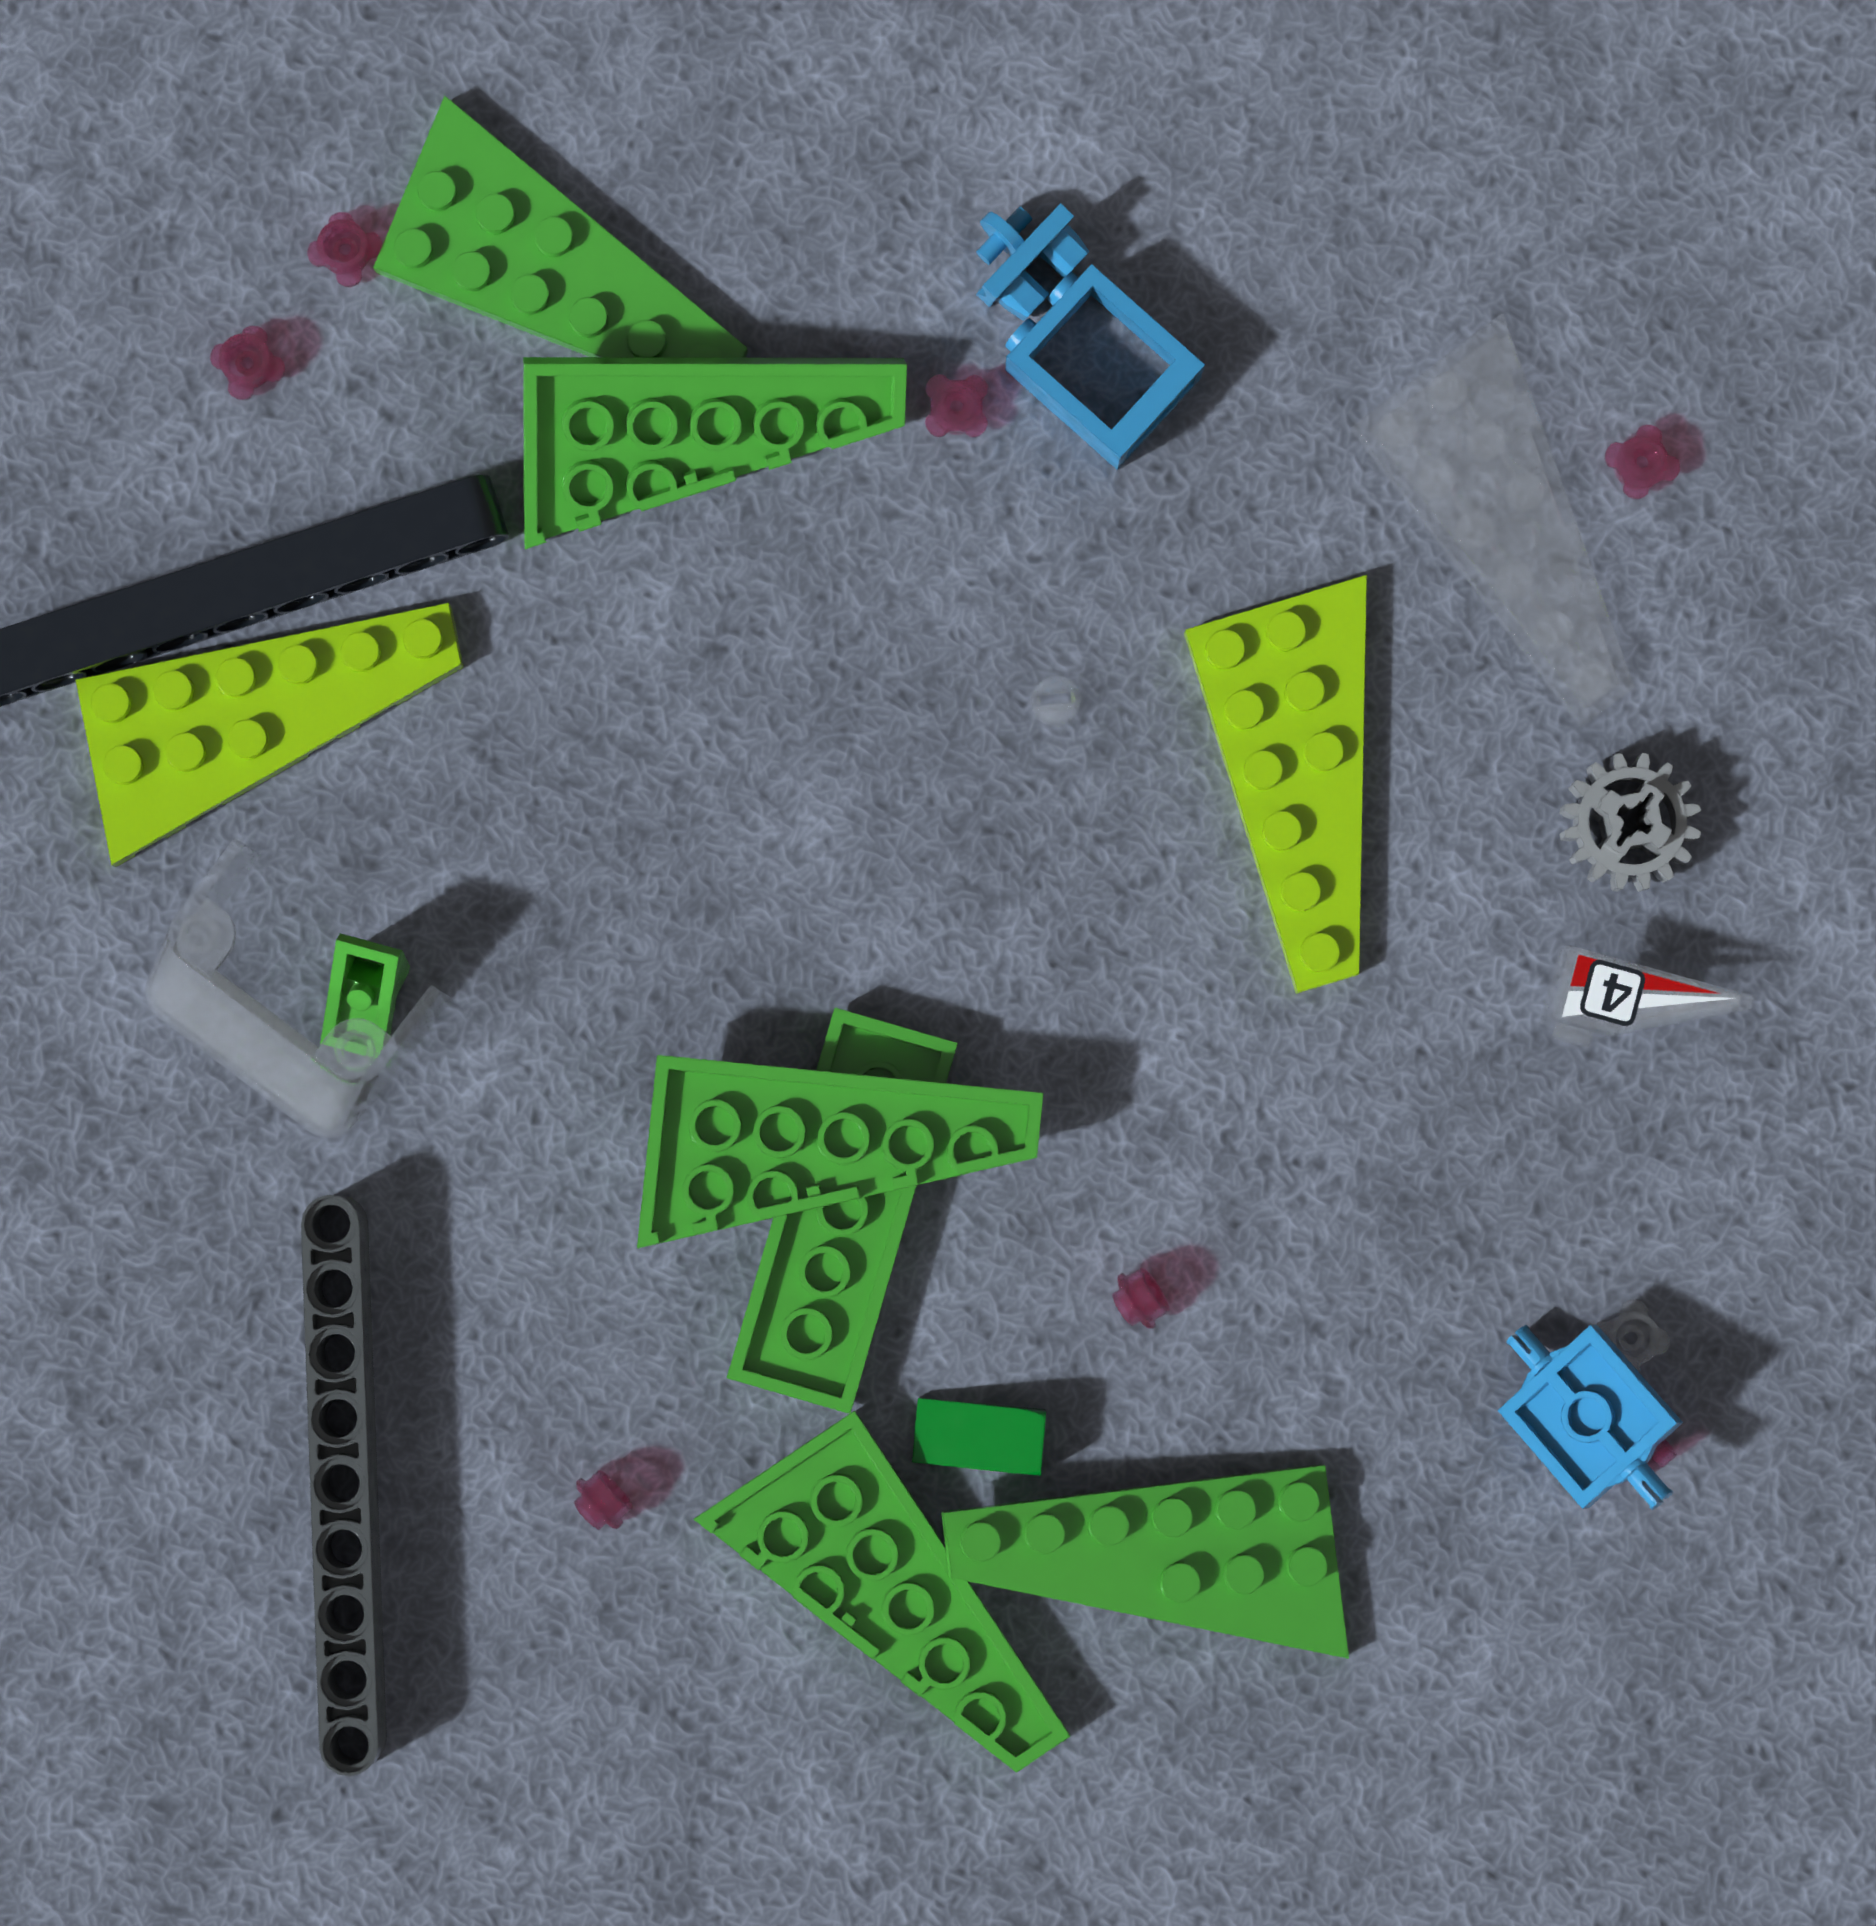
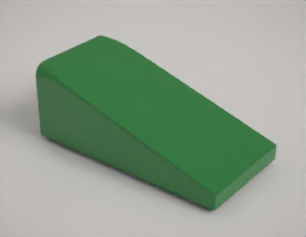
[912,1398,1046,1476]

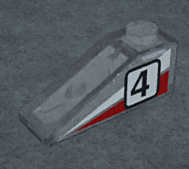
[1539,945,1755,1047]

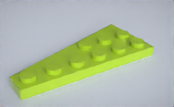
[76,603,464,867]

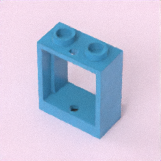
[1005,264,1205,470]

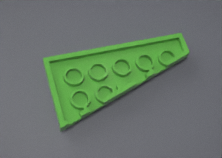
[373,95,748,358]
[523,357,907,549]
[637,1055,1043,1248]
[693,1410,1070,1773]
[941,1464,1349,1659]

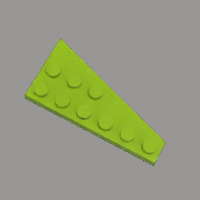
[1184,575,1367,994]

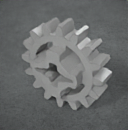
[1559,753,1701,892]

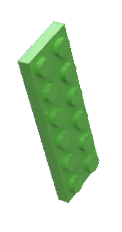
[727,1008,958,1414]

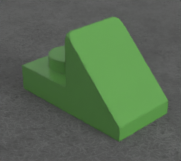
[320,933,410,1060]

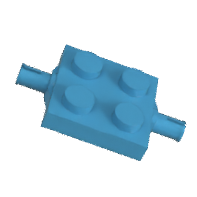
[1498,1325,1683,1510]

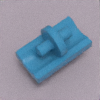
[976,203,1090,321]

